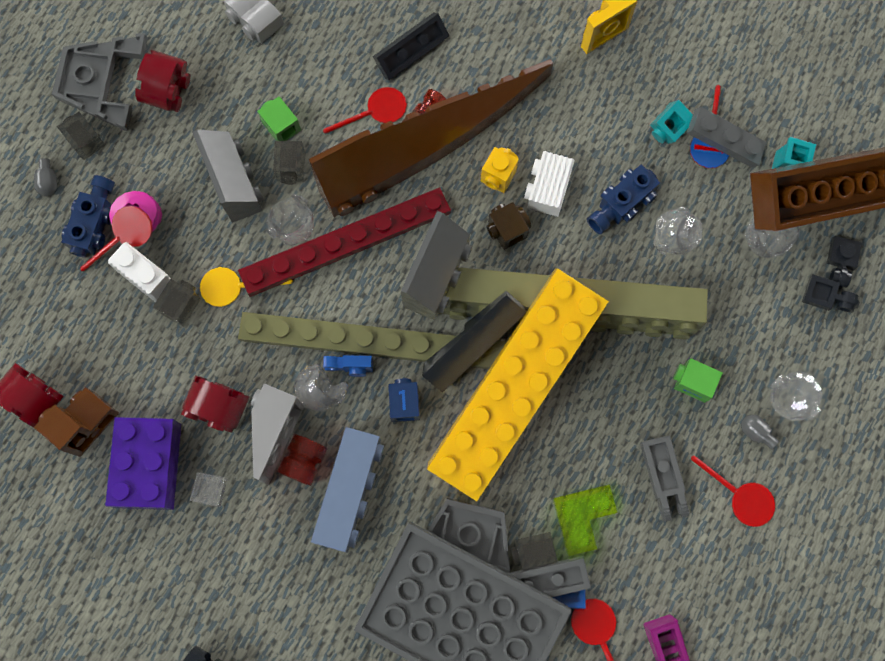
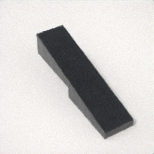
[422,291,526,393]

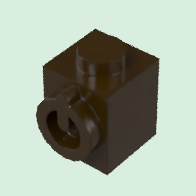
[486,202,531,250]

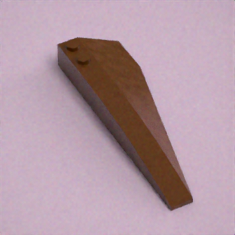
[309,59,553,217]

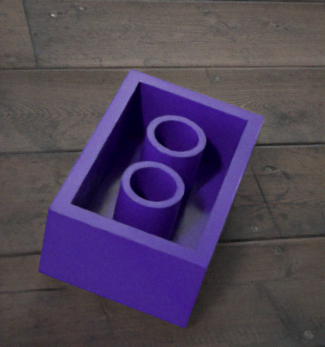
[105,417,182,510]

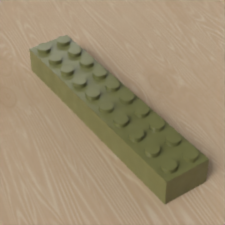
[422,268,708,339]

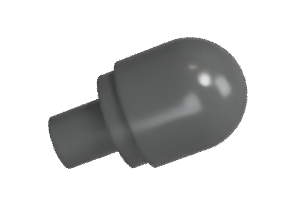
[34,158,57,196]
[741,415,779,450]

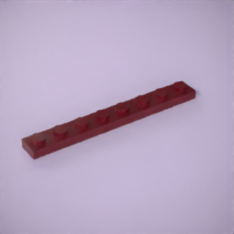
[238,187,451,297]

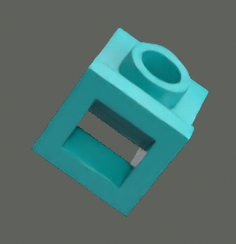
[650,100,693,144]
[772,137,816,169]

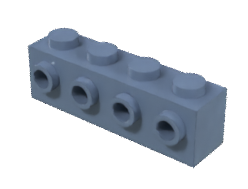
[311,427,384,553]

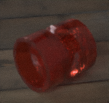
[277,434,328,486]

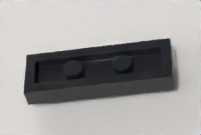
[372,12,450,80]

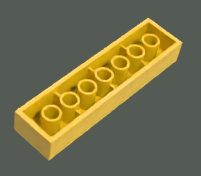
[427,268,609,501]

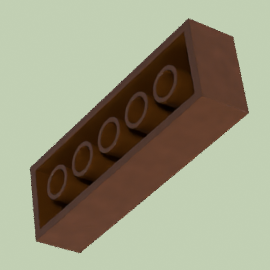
[750,147,885,231]

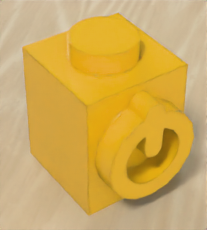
[481,147,519,193]

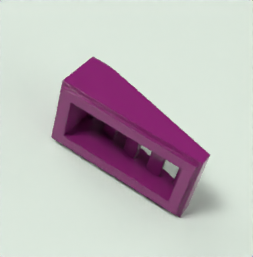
[643,614,690,661]

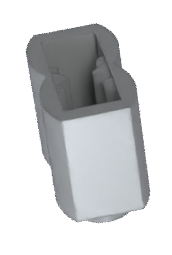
[224,0,284,44]

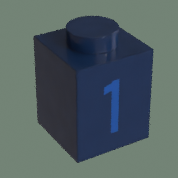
[388,378,420,422]

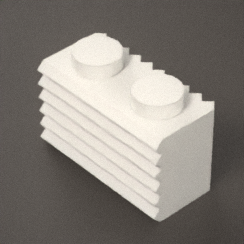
[524,151,575,217]
[108,242,175,302]

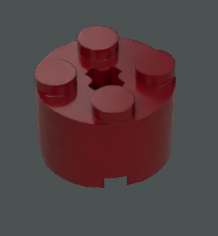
[135,50,191,112]
[0,363,64,428]
[181,375,250,433]

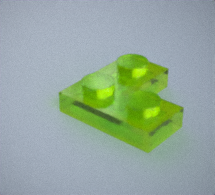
[553,484,617,556]

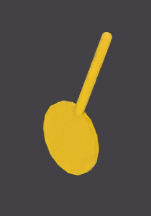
[200,267,293,307]

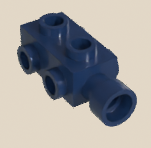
[587,164,660,234]
[61,175,115,258]

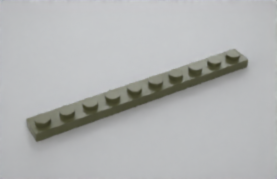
[238,312,507,369]

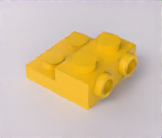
[581,0,638,54]

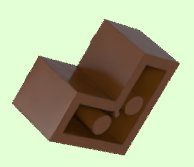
[34,387,119,457]

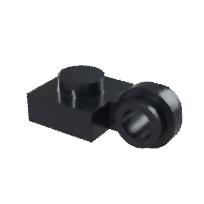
[826,236,862,289]
[802,274,860,313]

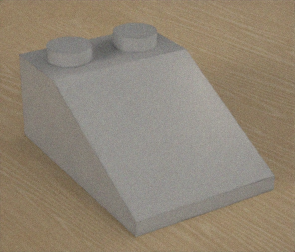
[251,384,304,485]

